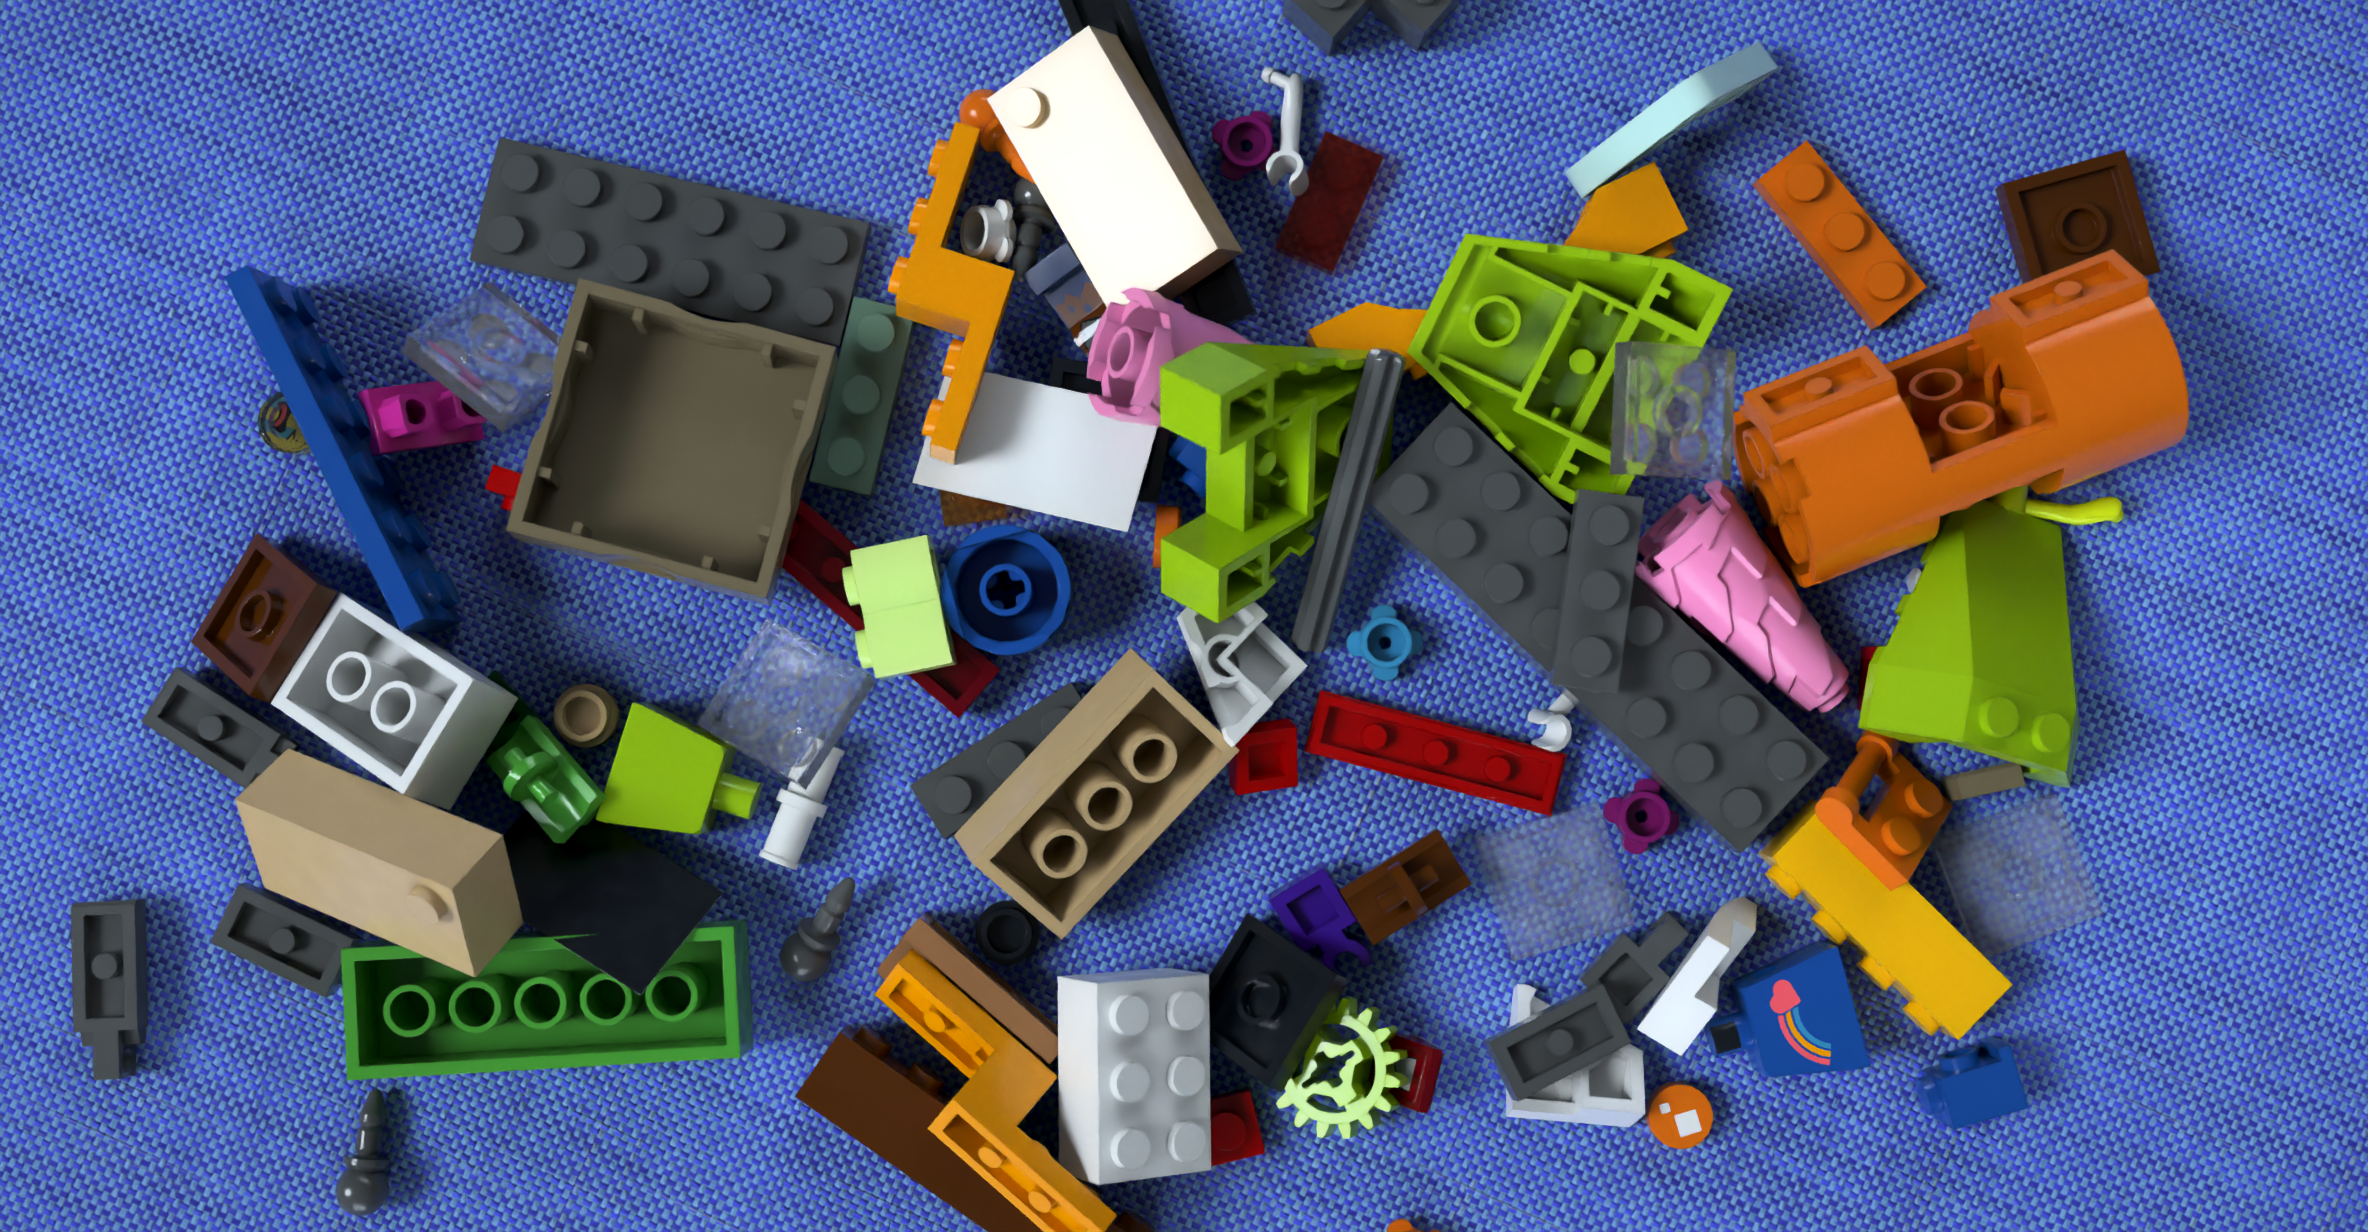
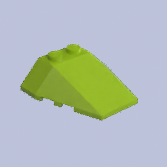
[1407,233,1733,505]
[1858,500,2080,787]

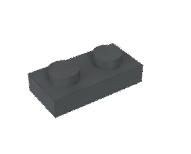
[210,882,362,998]
[1483,983,1632,1101]

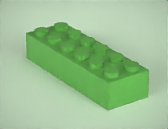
[341,919,754,1080]

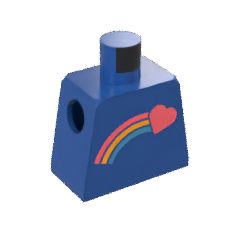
[1704,940,1871,1077]

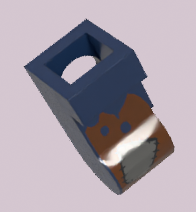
[1022,241,1107,358]

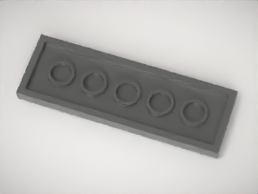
[470,137,872,349]

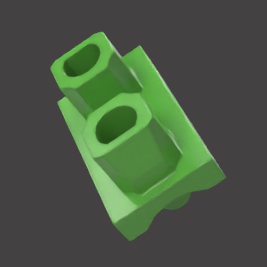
[486,715,607,844]

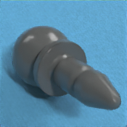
[1012,177,1055,283]
[780,877,855,982]
[335,1089,390,1216]

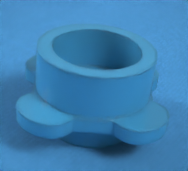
[1346,605,1423,681]

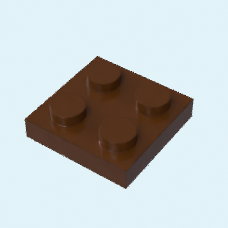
[1995,150,2160,284]
[191,533,337,703]

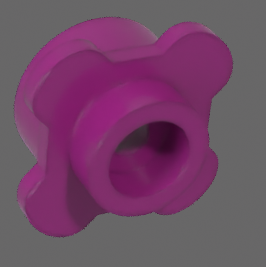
[1212,111,1279,181]
[1603,778,1679,854]

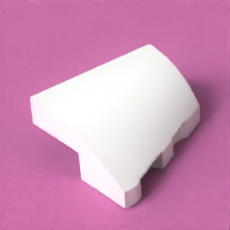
[1177,601,1308,747]
[1637,897,1757,1056]
[1506,984,1645,1127]

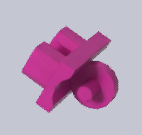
[358,377,489,456]

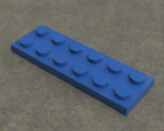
[224,265,462,633]

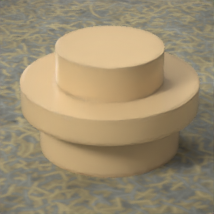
[553,684,619,748]

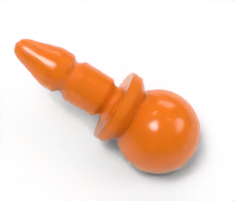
[959,89,1035,184]

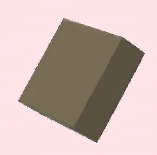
[1939,762,2026,802]

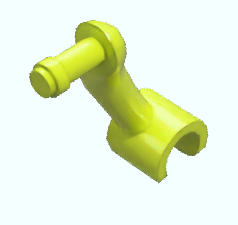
[1989,485,2124,526]

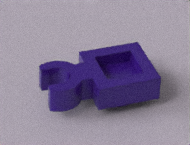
[1268,862,1371,975]

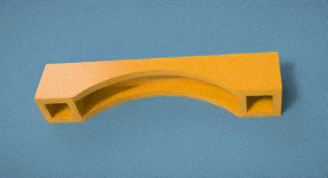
[1305,161,1689,381]

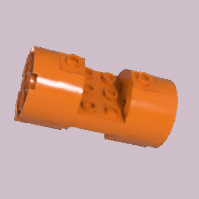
[1730,249,2189,588]

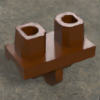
[1338,828,1472,946]

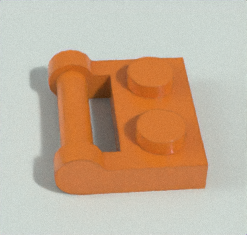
[1815,730,1953,891]

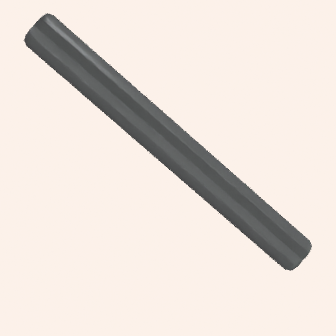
[1291,348,1406,653]

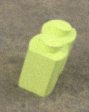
[842,535,957,680]

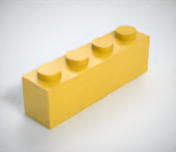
[1758,799,2013,1040]

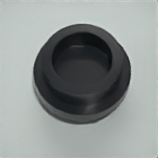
[976,900,1040,965]

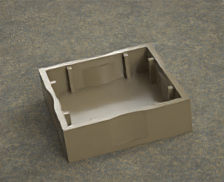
[506,278,838,606]

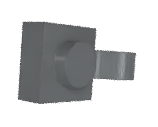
[1578,911,1689,1025]

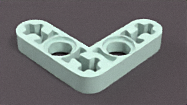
[1565,42,1778,200]

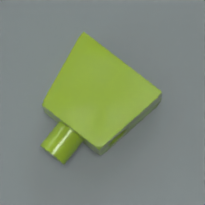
[595,702,762,834]

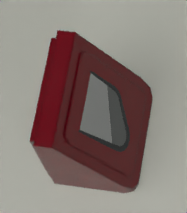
[1368,1033,1443,1114]

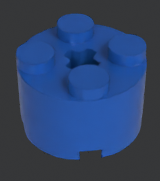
[940,525,1074,656]

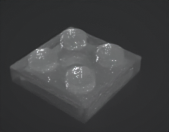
[402,281,561,433]
[1610,341,1736,480]
[696,618,876,790]
[1932,793,2103,959]
[1474,801,1636,962]

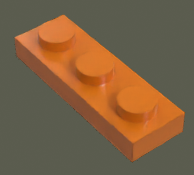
[1752,140,1927,330]

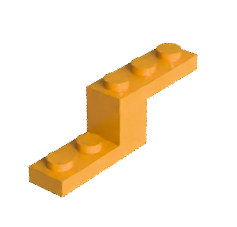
[888,121,1015,465]
[875,948,1117,1232]

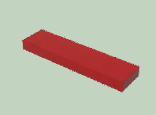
[1304,690,1567,816]

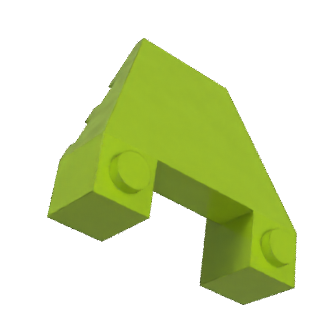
[1160,342,1394,624]

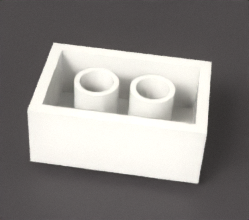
[271,592,518,810]
[1057,968,1211,1185]

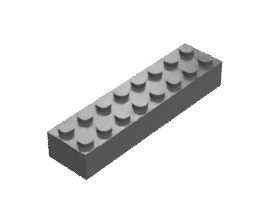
[1366,402,1830,853]

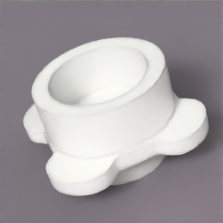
[960,199,1016,263]

